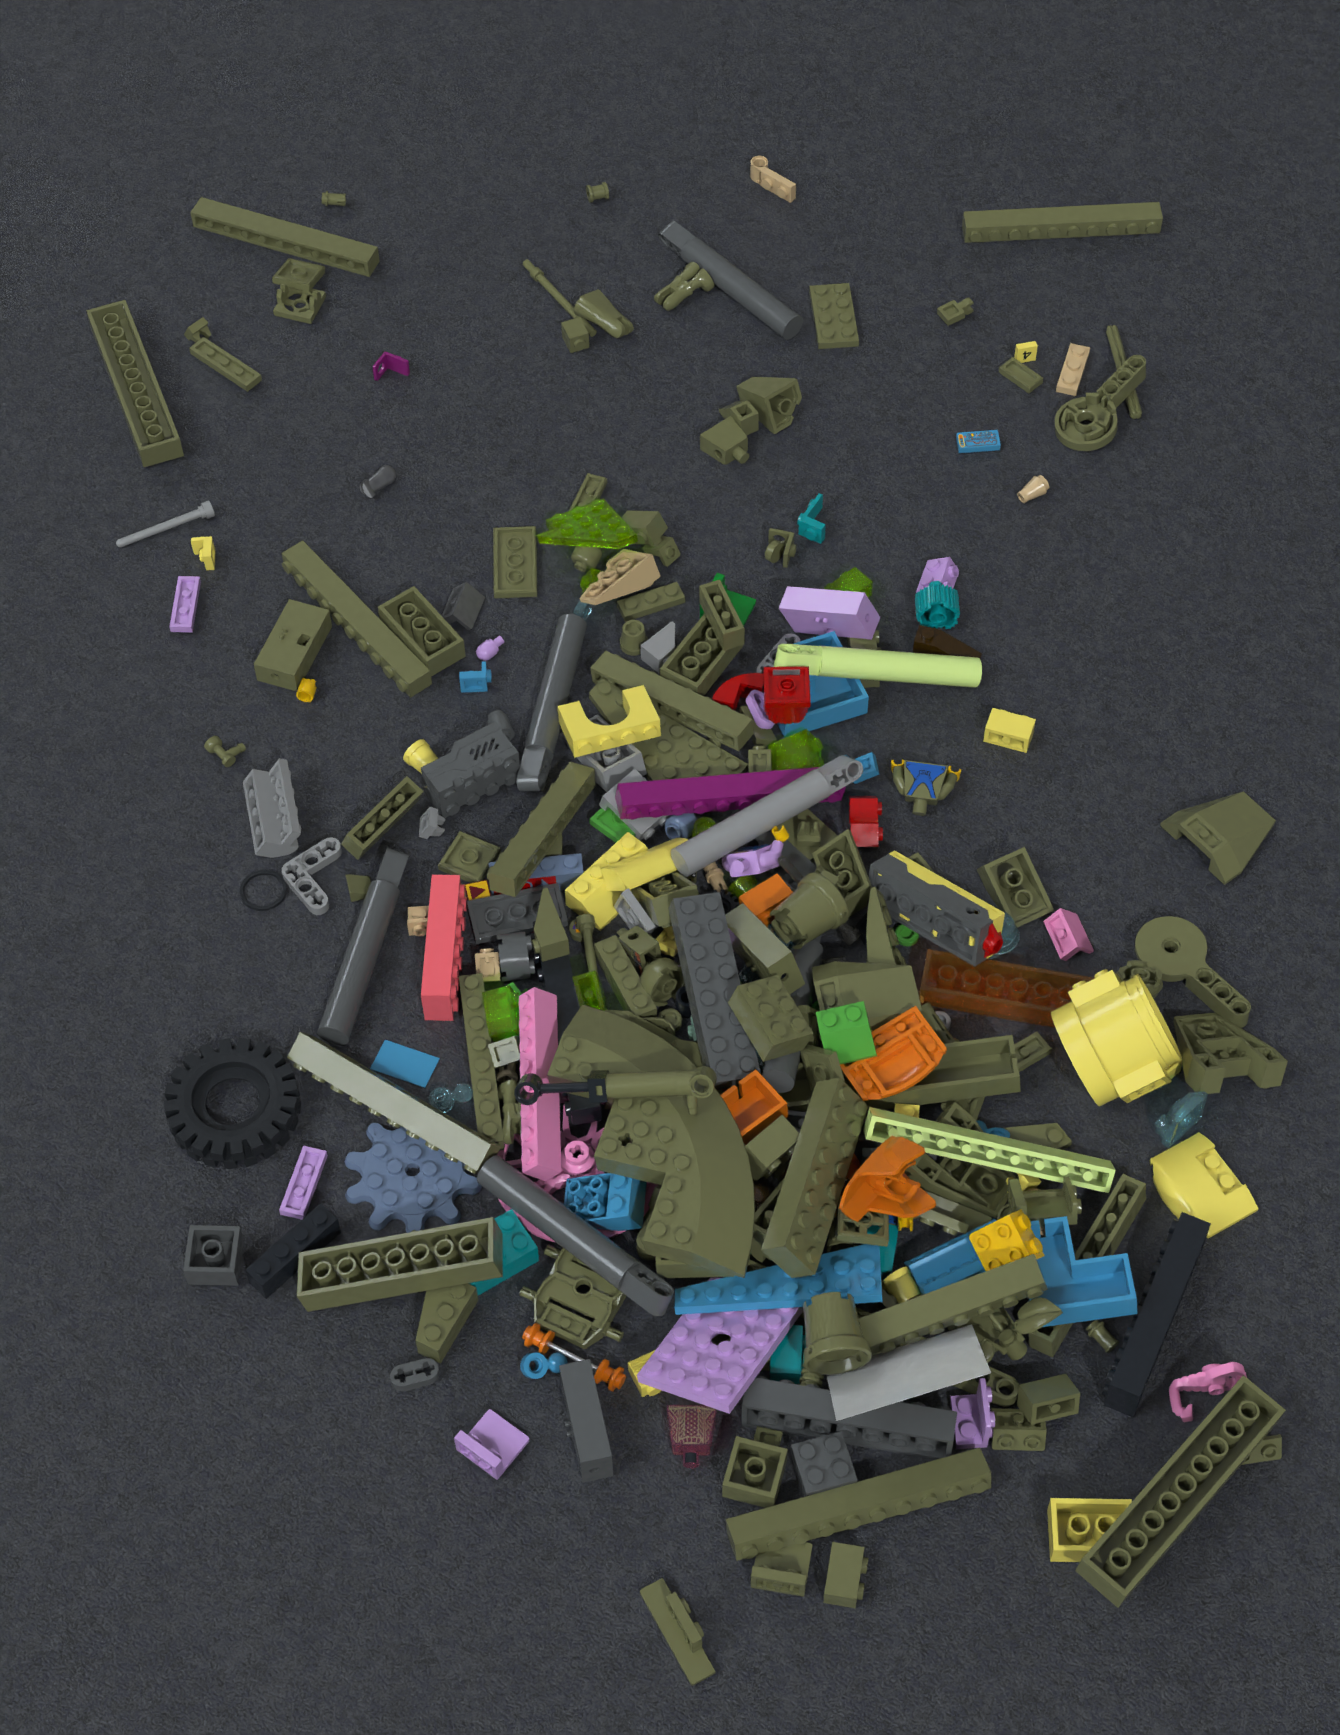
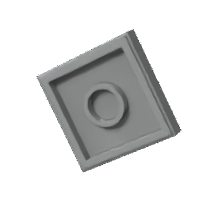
[614,888,656,935]

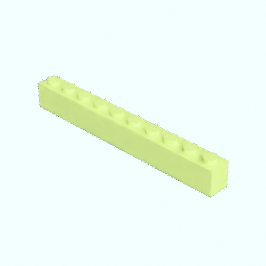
[863,1107,1116,1193]

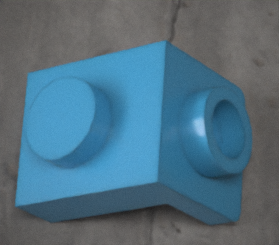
[845,752,879,784]

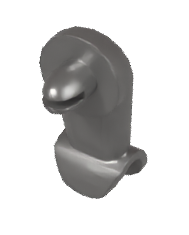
[359,465,396,498]

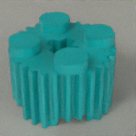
[915,581,960,629]

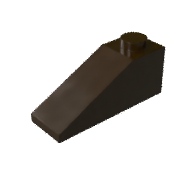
[913,625,982,659]

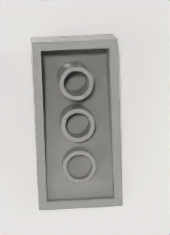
[560,714,647,792]

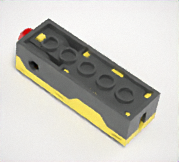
[868,850,1005,967]

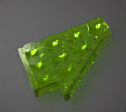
[537,498,638,549]

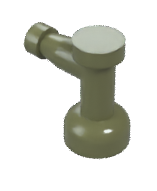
[204,736,246,767]

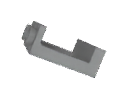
[599,769,670,840]

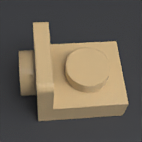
[407,906,429,936]
[475,948,500,982]

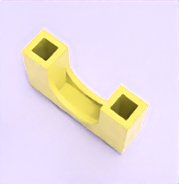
[558,685,661,758]

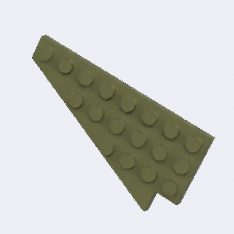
[589,678,748,814]

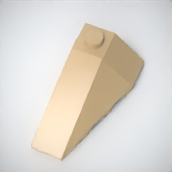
[579,549,660,605]

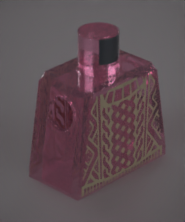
[667,1405,717,1468]

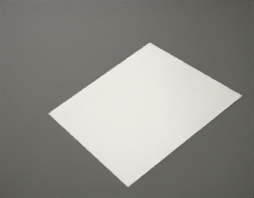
[827,1324,991,1421]

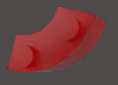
[849,796,883,847]

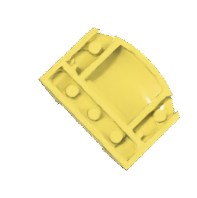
[1150,1132,1258,1238]

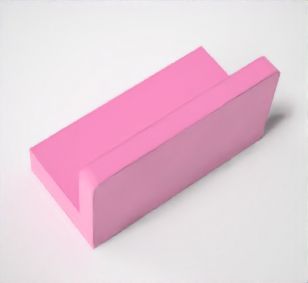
[1043,908,1094,961]

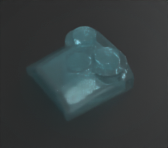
[1155,1091,1208,1149]

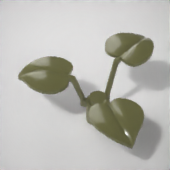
[964,1297,1063,1383]

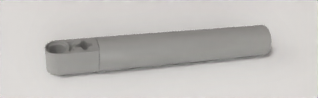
[671,755,863,877]

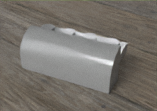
[243,758,301,858]

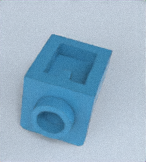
[459,661,492,693]

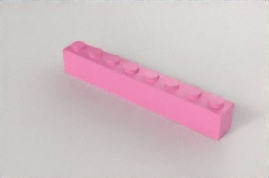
[518,987,561,1181]

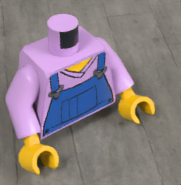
[722,825,789,877]

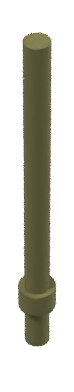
[523,259,597,337]

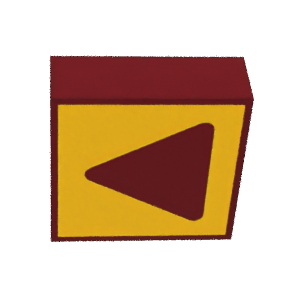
[465,880,491,901]

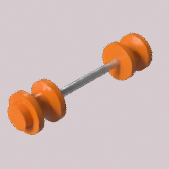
[522,1323,626,1392]

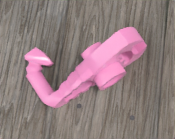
[1169,1362,1247,1422]

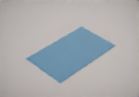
[370,1040,440,1088]

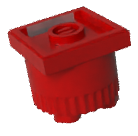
[763,666,811,724]

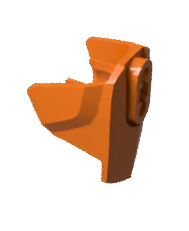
[839,1136,936,1222]

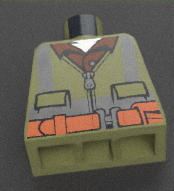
[616,926,662,977]

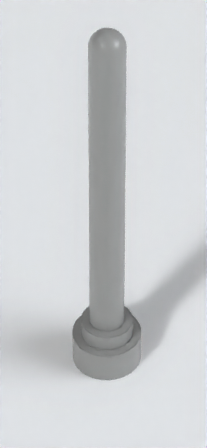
[116,500,215,547]

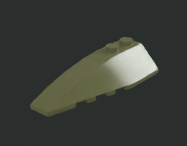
[866,887,906,965]

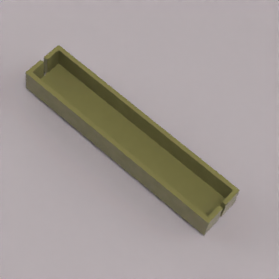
[778,1035,1021,1112]

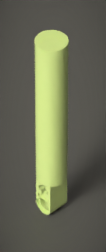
[773,644,982,688]

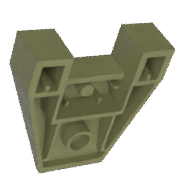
[1173,1013,1288,1096]
[904,1102,1016,1217]

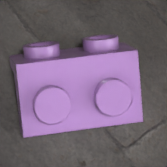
[916,557,959,593]

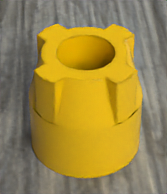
[296,678,317,702]

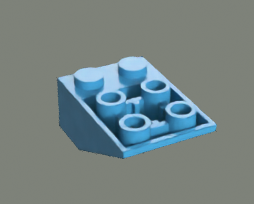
[564,1173,647,1231]

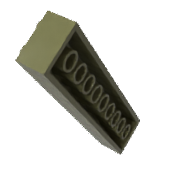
[86,300,184,467]
[1075,1375,1286,1608]

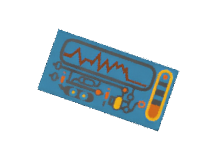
[956,430,1001,453]

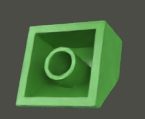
[815,1001,877,1065]

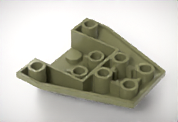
[1160,791,1276,885]
[812,961,923,1031]

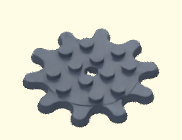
[344,1123,482,1233]

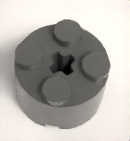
[497,931,535,982]

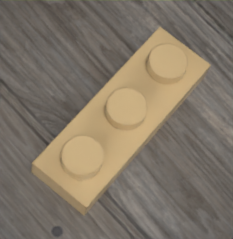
[1056,343,1090,396]

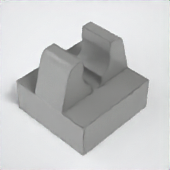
[419,807,445,839]

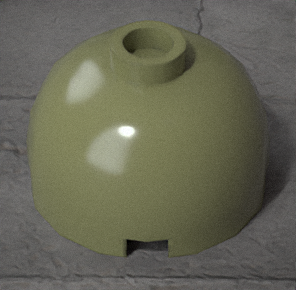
[640,958,685,1006]

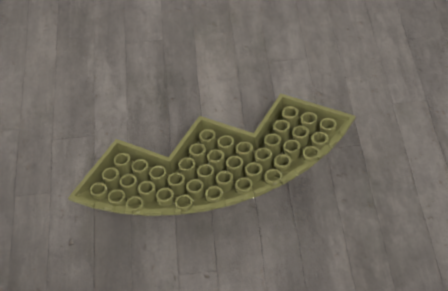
[547,1005,755,1278]

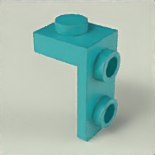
[797,493,826,544]

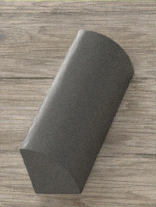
[742,829,817,891]

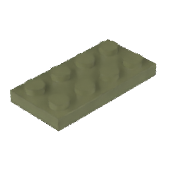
[809,283,859,349]

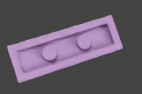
[169,576,201,633]
[279,1146,328,1220]

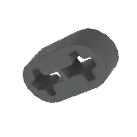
[390,1358,439,1391]

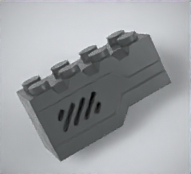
[421,722,520,818]

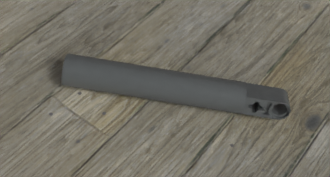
[658,220,803,340]
[517,614,587,791]
[317,847,409,1045]
[762,935,823,1093]
[477,1155,674,1316]

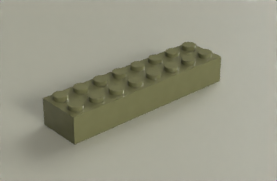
[761,1077,868,1278]
[297,1217,503,1312]

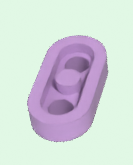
[746,690,775,729]

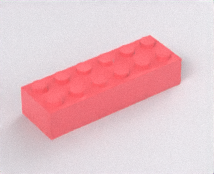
[421,875,467,1021]

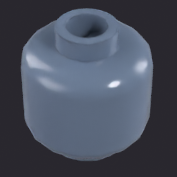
[665,813,699,840]

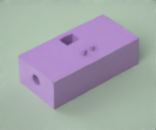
[779,586,880,639]

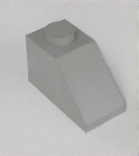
[640,622,675,674]

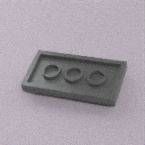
[467,883,568,944]

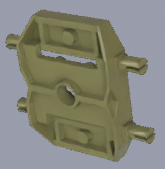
[520,1244,626,1349]

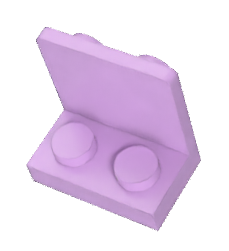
[950,1378,995,1449]
[454,1409,529,1480]

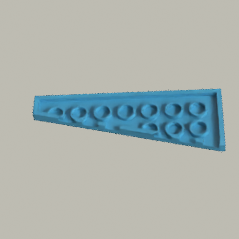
[675,1244,883,1315]

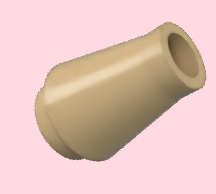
[1017,475,1050,503]

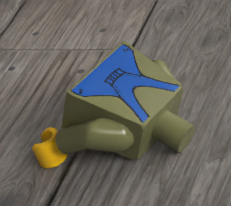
[891,759,961,816]

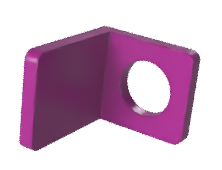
[373,351,410,381]

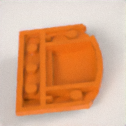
[840,1006,947,1101]

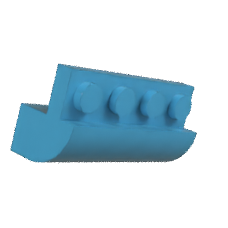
[904,1219,997,1295]

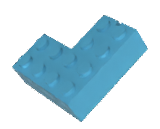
[777,631,869,739]
[1028,1216,1137,1327]

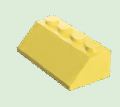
[565,832,648,931]

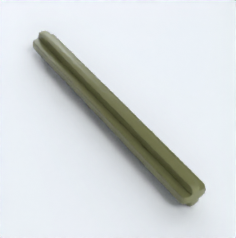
[1106,325,1142,419]

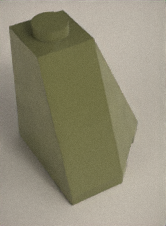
[736,377,802,434]

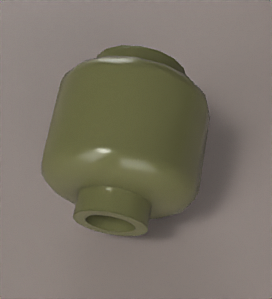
[571,539,602,572]

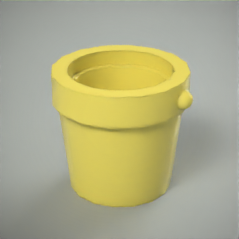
[403,739,439,774]
[882,1266,922,1303]

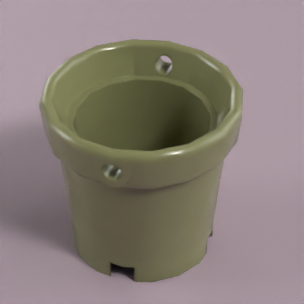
[770,873,849,949]
[803,1292,872,1375]

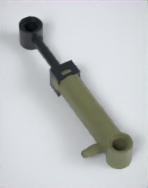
[514,1066,717,1115]

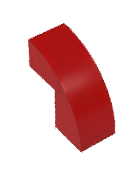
[712,673,764,711]

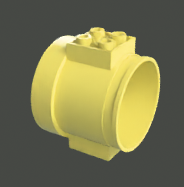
[1051,969,1182,1106]

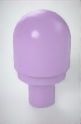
[476,636,504,661]

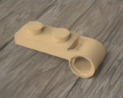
[750,156,796,203]

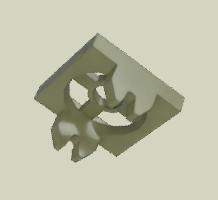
[273,283,326,324]
[834,1196,889,1247]

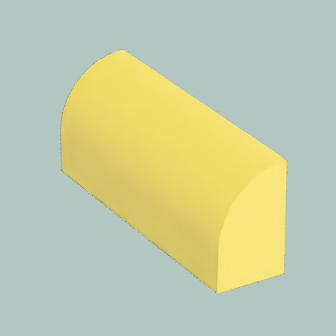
[601,838,688,891]

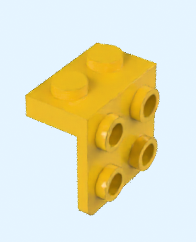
[969,1209,1045,1271]

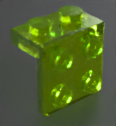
[768,729,824,771]

